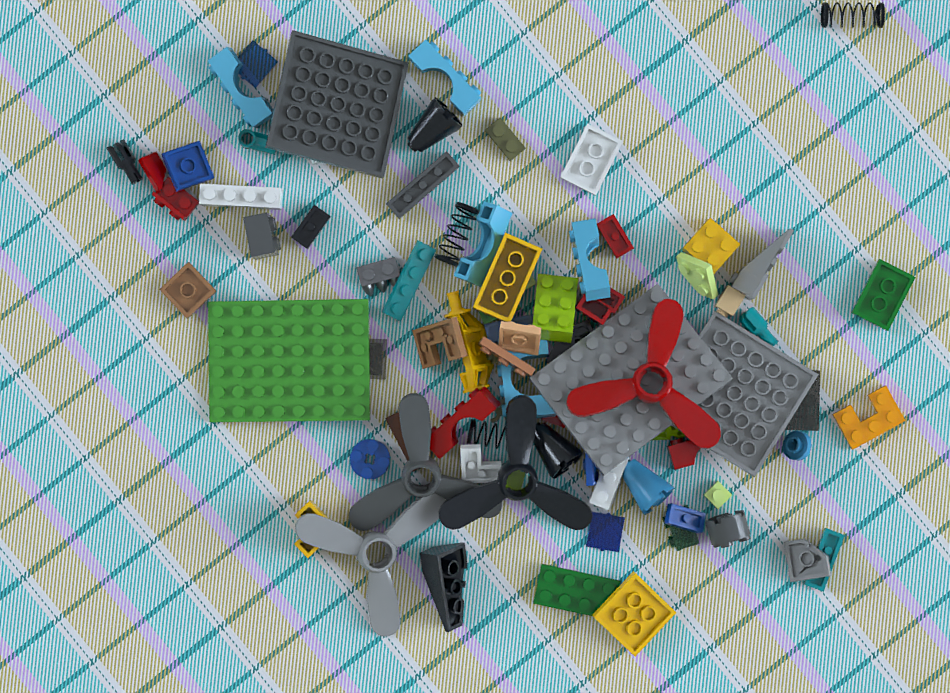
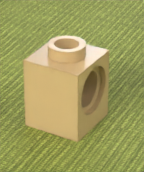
[714,285,746,318]

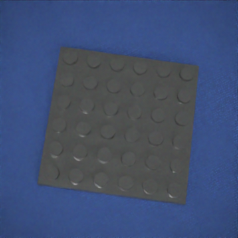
[265,30,409,179]

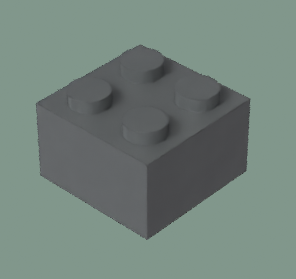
[243,212,281,260]

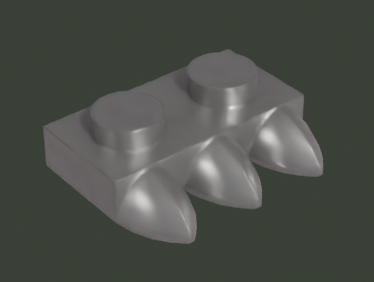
[356,257,400,296]

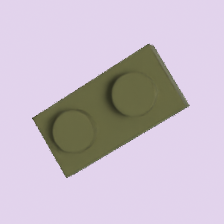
[485,117,526,161]

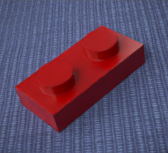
[597,214,634,259]

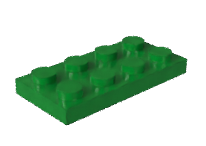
[533,563,620,616]

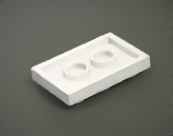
[560,123,623,196]

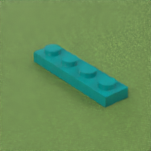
[382,240,436,322]

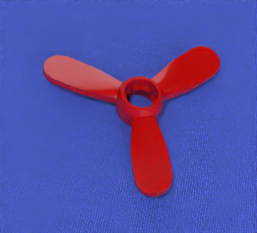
[566,299,721,449]

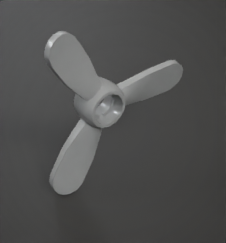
[295,493,446,637]

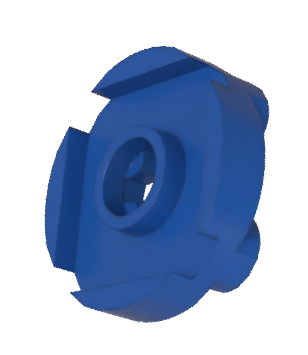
[350,439,390,479]

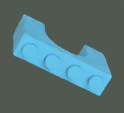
[497,339,556,419]

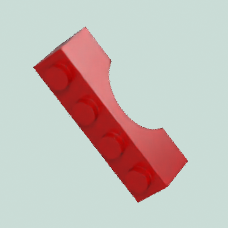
[430,386,501,459]
[666,438,701,470]

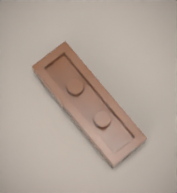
[477,337,535,378]

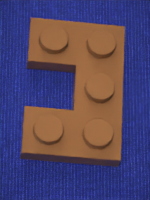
[412,317,467,369]

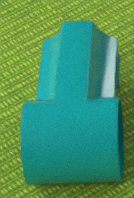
[238,129,276,155]

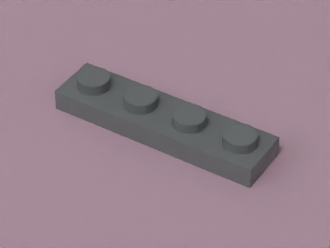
[386,151,460,219]

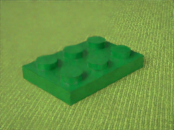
[851,259,916,331]

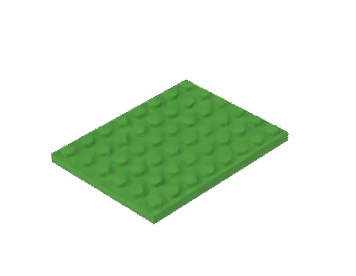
[208,299,371,422]

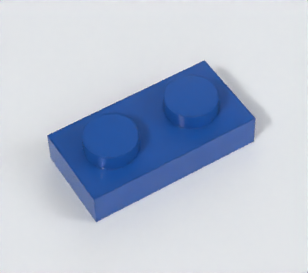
[664,503,706,534]

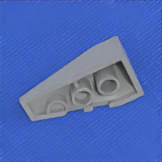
[729,228,794,300]

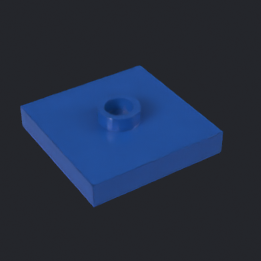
[161,141,214,192]
[583,453,598,486]

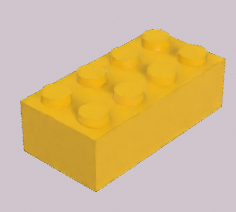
[472,233,542,322]

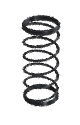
[821,2,885,28]
[434,202,479,267]
[467,419,507,451]

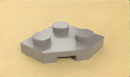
[784,539,831,582]

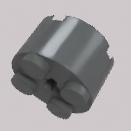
[705,510,751,548]

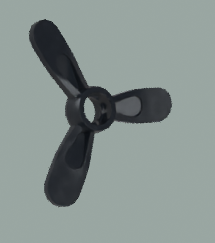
[438,395,592,530]

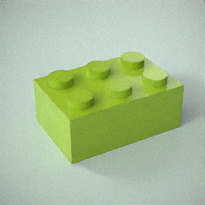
[532,274,578,343]

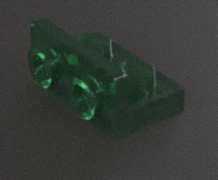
[662,505,699,551]

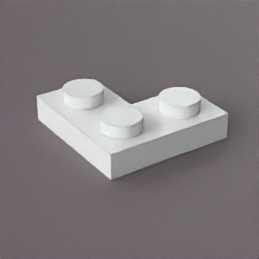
[460,444,502,483]

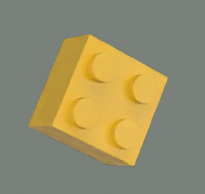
[681,218,740,274]

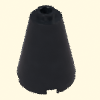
[407,97,462,152]
[533,422,583,479]

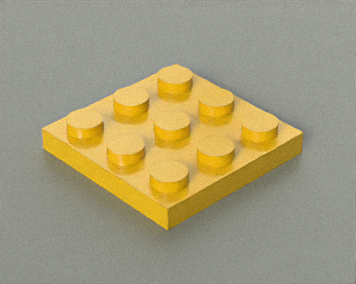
[592,571,676,657]

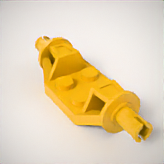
[444,291,494,394]

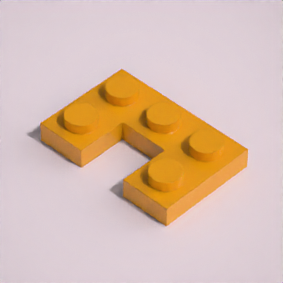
[832,385,906,450]

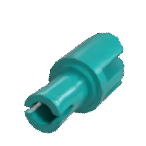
[738,307,779,346]

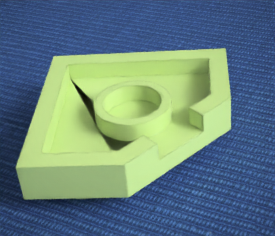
[676,252,718,299]

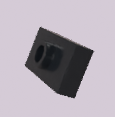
[291,205,331,249]

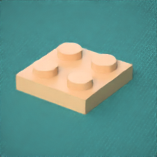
[498,321,542,356]

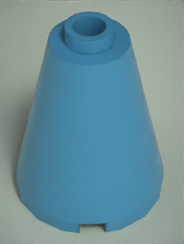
[622,459,675,515]

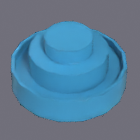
[782,430,812,461]

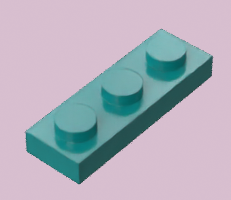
[804,528,845,592]

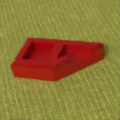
[138,151,166,193]

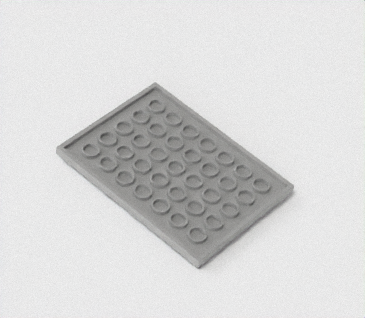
[529,284,733,476]

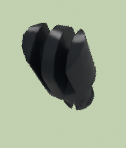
[107,139,143,185]

